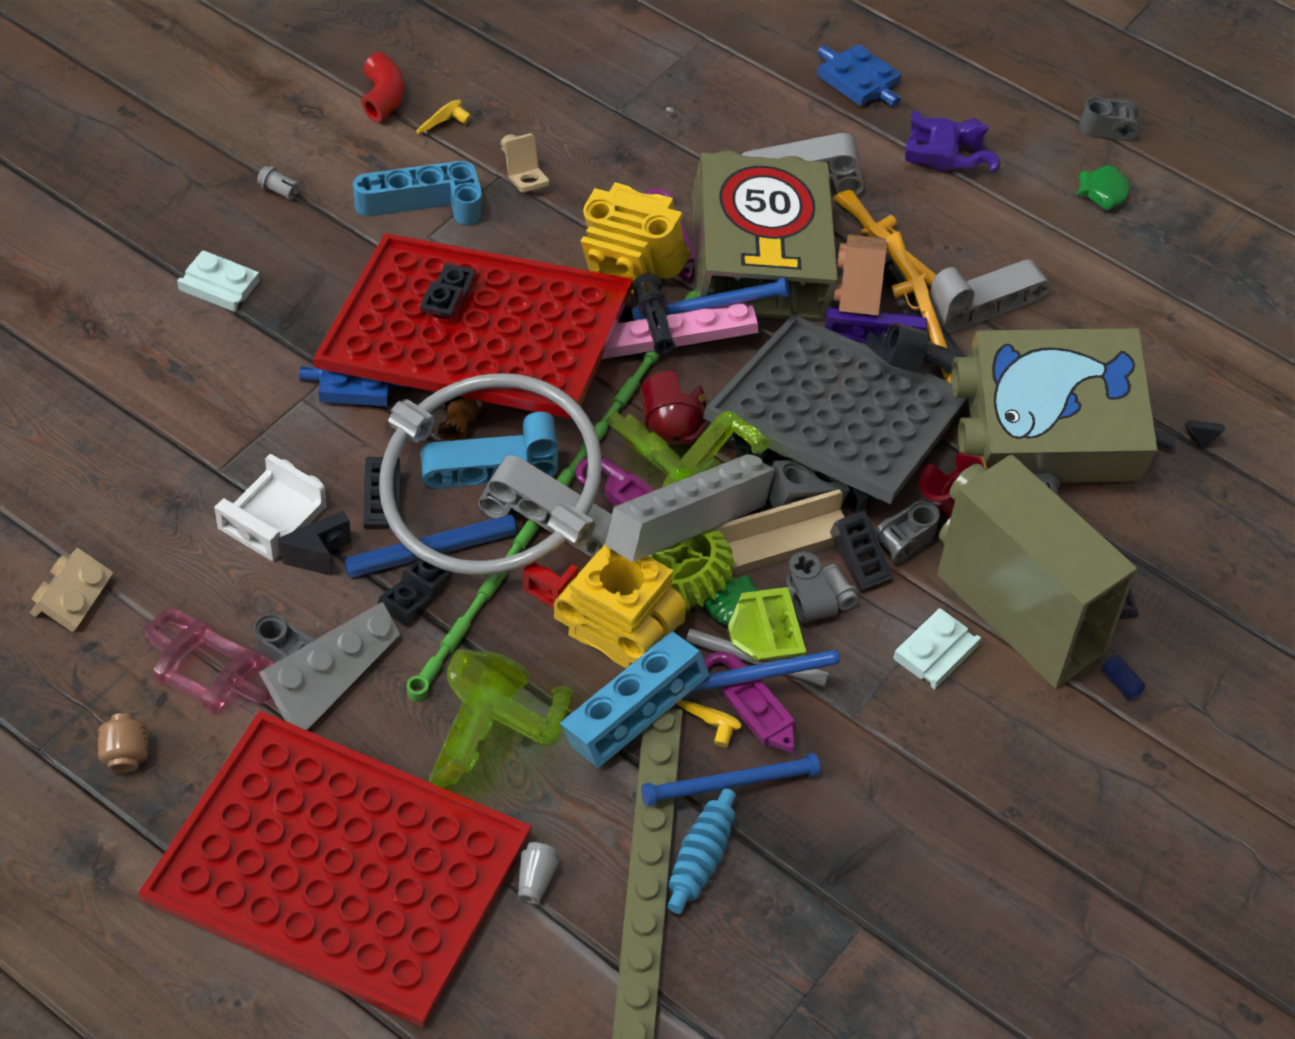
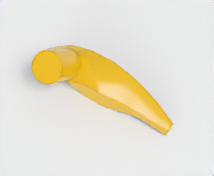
[416,100,471,134]
[677,700,742,748]

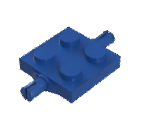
[817,44,902,108]
[299,366,413,406]

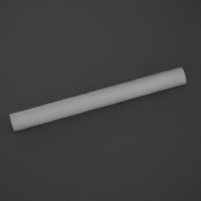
[686,629,829,687]

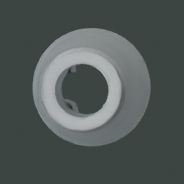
[517,842,559,904]

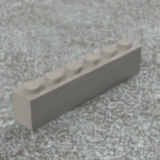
[605,454,775,562]

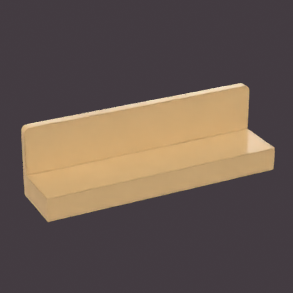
[713,489,853,576]

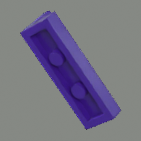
[825,306,927,344]

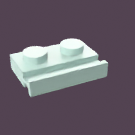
[177,250,260,312]
[893,608,981,689]

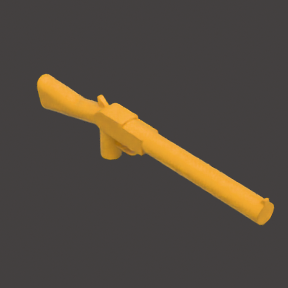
[834,190,936,287]
[885,231,952,383]

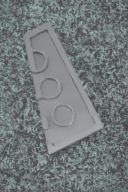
[259,602,400,730]

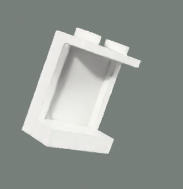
[214,454,327,562]

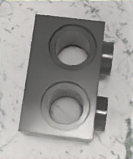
[768,460,850,508]

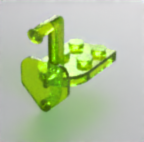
[605,410,771,488]
[428,649,573,789]

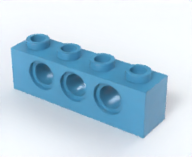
[560,631,710,768]

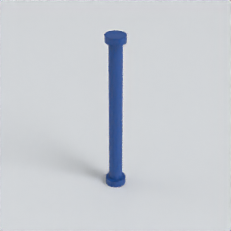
[633,277,790,321]
[641,753,820,807]

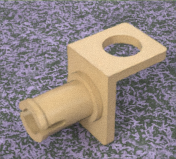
[501,133,549,192]

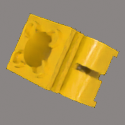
[580,183,691,295]
[554,545,686,668]

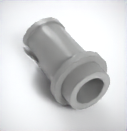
[257,166,300,200]
[823,564,859,611]

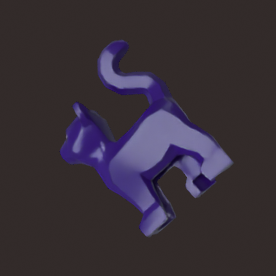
[905,111,1001,172]

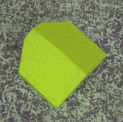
[728,587,806,662]

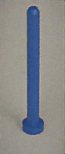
[681,650,841,700]

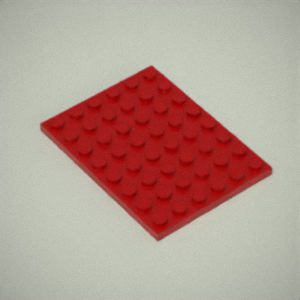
[313,233,633,419]
[138,710,531,1028]

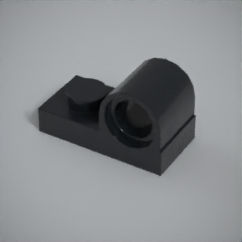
[865,322,929,373]

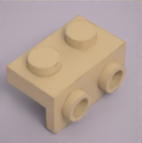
[30,548,114,632]

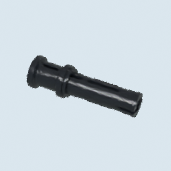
[632,273,676,356]

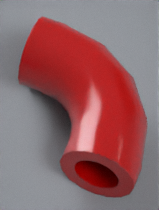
[361,52,405,123]

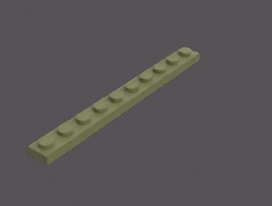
[612,709,682,1039]

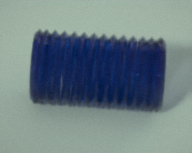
[1101,655,1146,700]

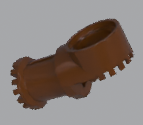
[437,398,489,441]

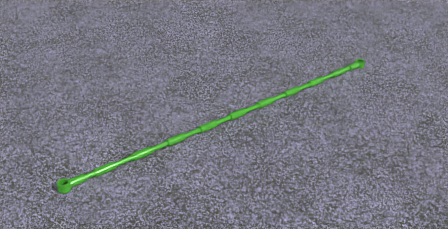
[406,289,696,702]

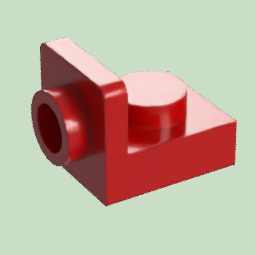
[523,562,579,609]

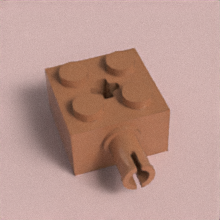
[833,235,887,315]

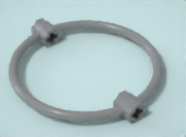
[379,373,602,575]

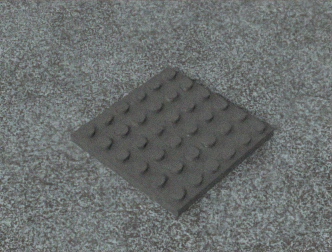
[703,314,969,504]

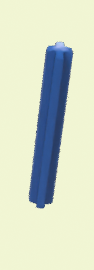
[345,515,517,578]

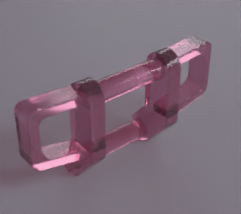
[145,608,274,714]

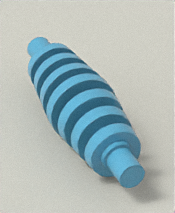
[667,789,736,914]

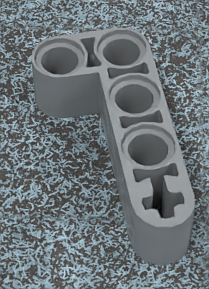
[741,133,864,195]
[929,259,1051,333]
[478,455,612,557]

